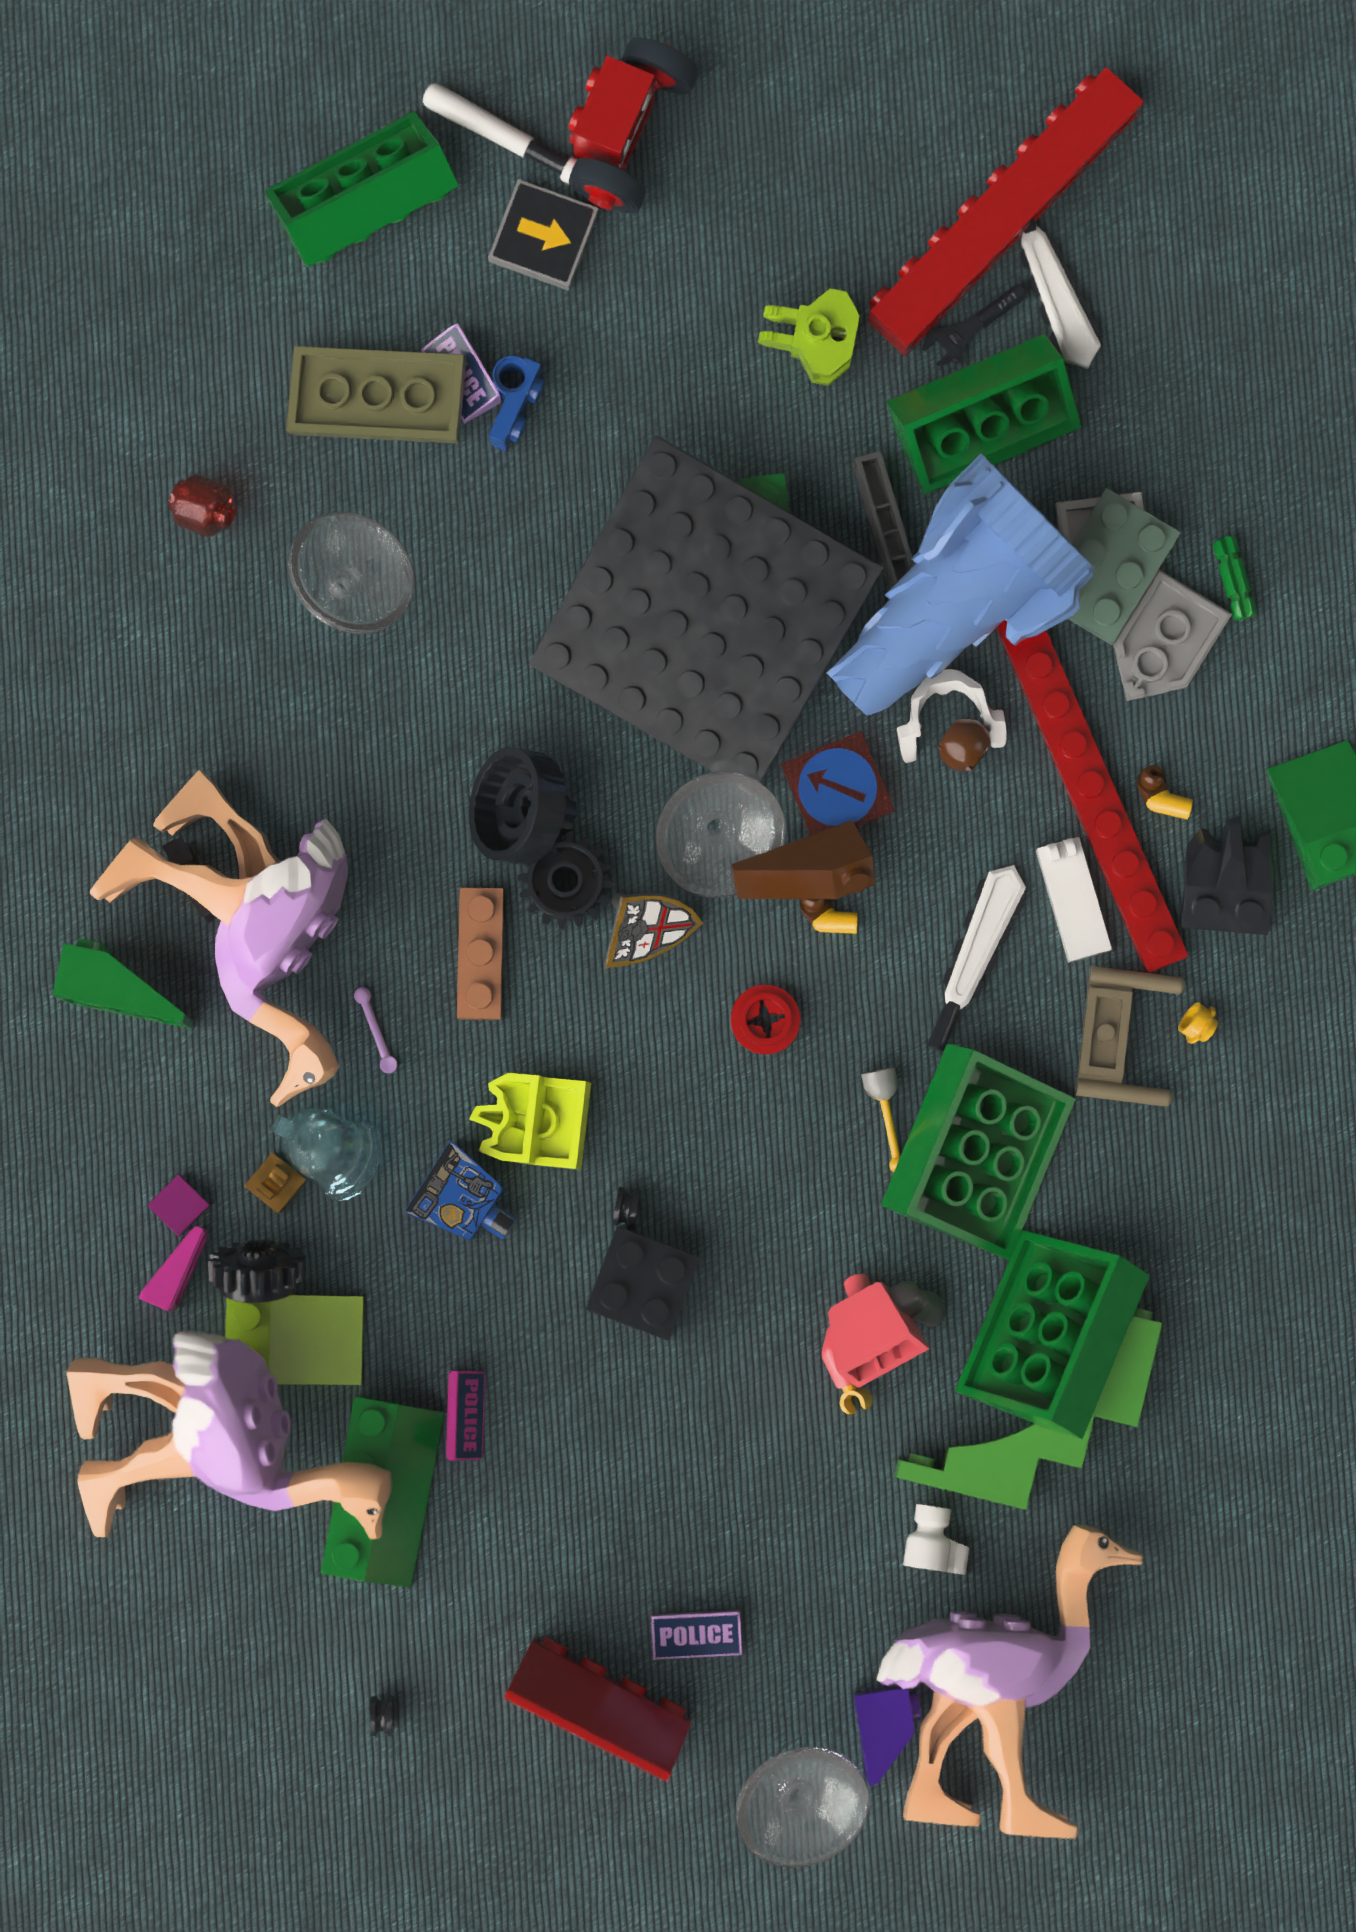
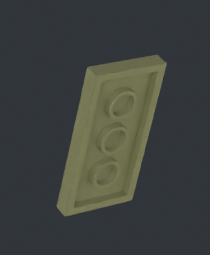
[286,346,467,444]

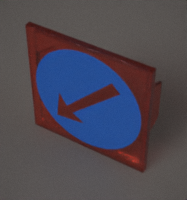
[781,731,895,835]

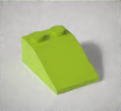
[225,1295,364,1385]

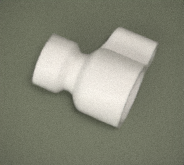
[903,1504,969,1575]

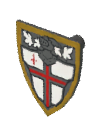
[603,892,703,968]

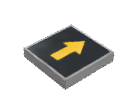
[488,179,599,291]

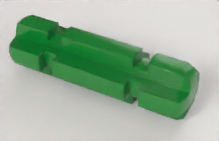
[1213,536,1257,621]

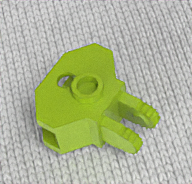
[758,289,860,386]

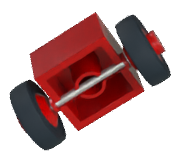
[568,37,699,214]

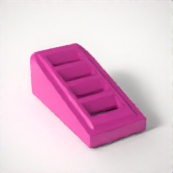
[138,1226,210,1312]

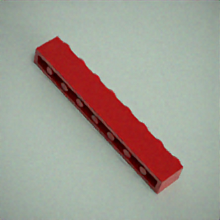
[868,67,1144,357]

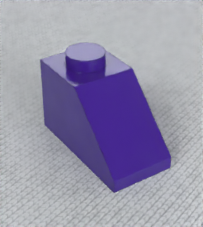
[853,1685,921,1786]

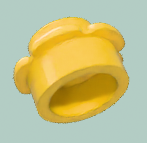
[1178,1002,1218,1044]

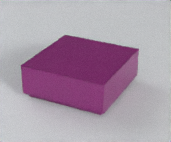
[147,1174,211,1237]

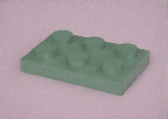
[1068,488,1181,645]

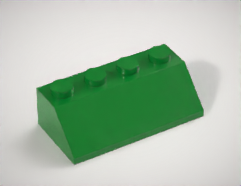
[264,111,459,267]
[886,334,1081,495]
[320,1396,445,1587]

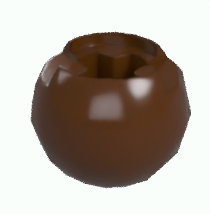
[938,717,991,772]

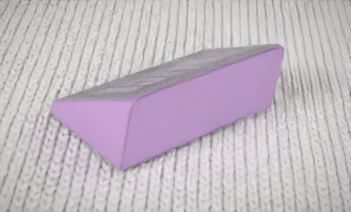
[421,323,502,424]
[651,1610,742,1660]

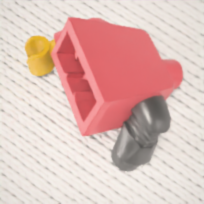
[821,1274,946,1415]

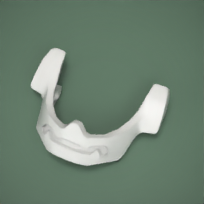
[897,669,1006,763]

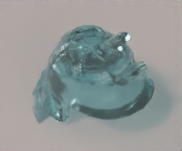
[271,1108,382,1201]

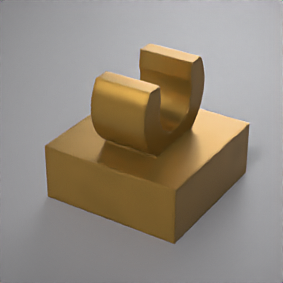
[244,1152,307,1214]

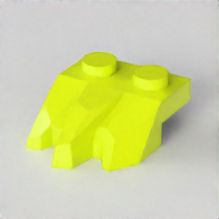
[469,1073,591,1170]

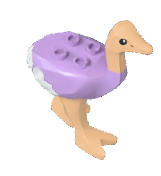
[90,770,348,1107]
[67,1331,392,1539]
[877,1524,1143,1838]

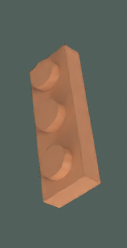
[457,888,504,1020]

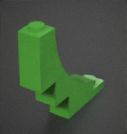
[894,1308,1162,1510]

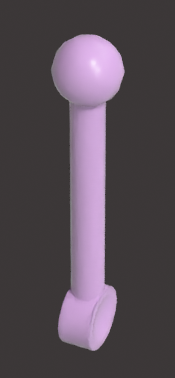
[354,987,398,1074]

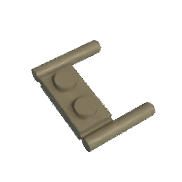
[1076,966,1186,1107]

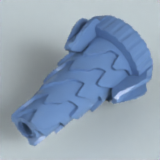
[827,453,1096,715]

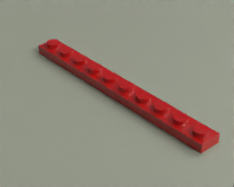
[995,620,1188,973]

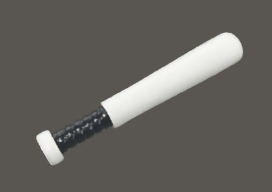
[423,83,578,184]

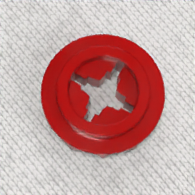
[730,985,800,1054]

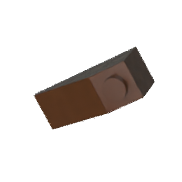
[731,820,876,899]

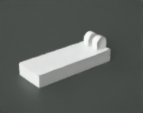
[1036,837,1112,963]

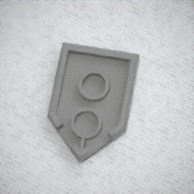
[1113,569,1232,701]

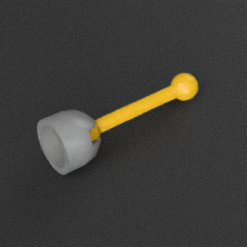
[861,1067,901,1172]

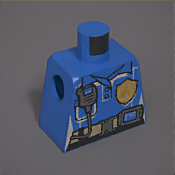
[404,1141,517,1241]

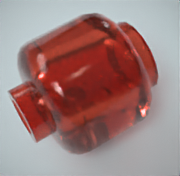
[169,474,236,538]

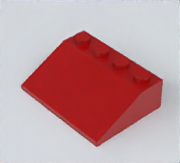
[504,1636,691,1782]

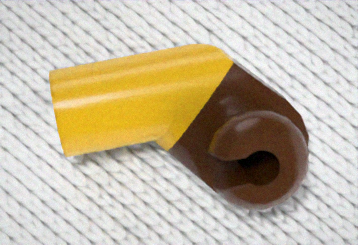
[1137,765,1193,820]
[800,899,858,934]

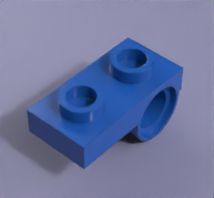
[489,356,546,451]

